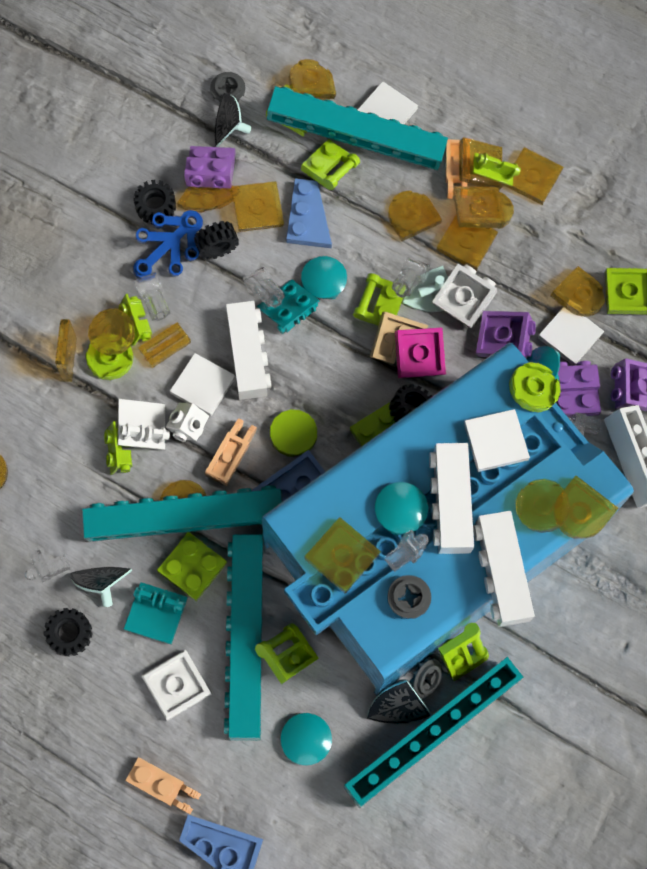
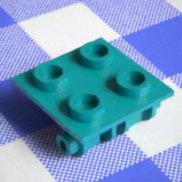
[257,279,320,334]
[124,582,188,645]

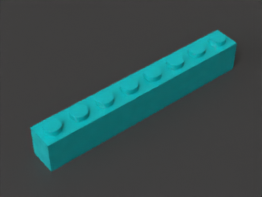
[267,86,448,170]
[82,486,283,542]
[224,535,263,741]
[344,657,524,808]

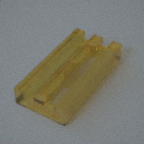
[138,322,191,368]

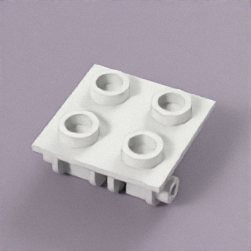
[118,399,170,450]

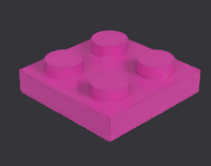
[395,327,446,378]

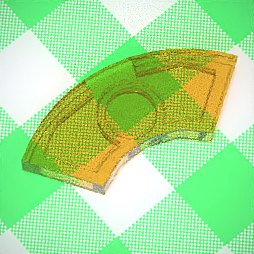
[177,185,240,212]

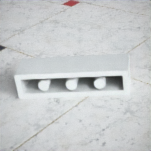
[226,301,271,400]
[604,405,647,508]
[429,443,474,554]
[473,511,535,627]

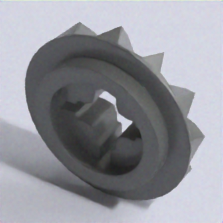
[210,72,245,102]
[388,575,431,619]
[410,658,442,698]

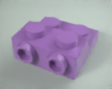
[184,146,236,188]
[476,311,536,358]
[611,358,647,411]
[556,361,601,417]

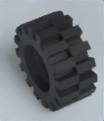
[134,180,176,225]
[194,221,239,260]
[389,384,433,422]
[44,608,93,657]

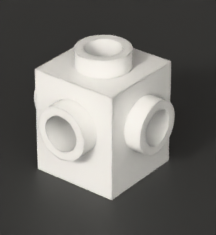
[166,403,209,442]

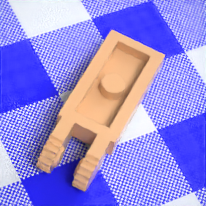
[445,139,469,199]
[205,418,257,486]
[125,757,201,814]

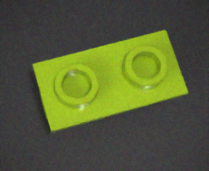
[472,153,521,186]
[118,294,152,346]
[104,421,132,475]

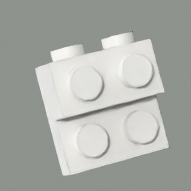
[432,264,497,328]

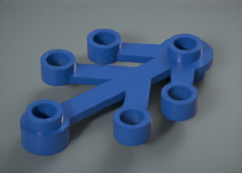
[133,210,203,279]

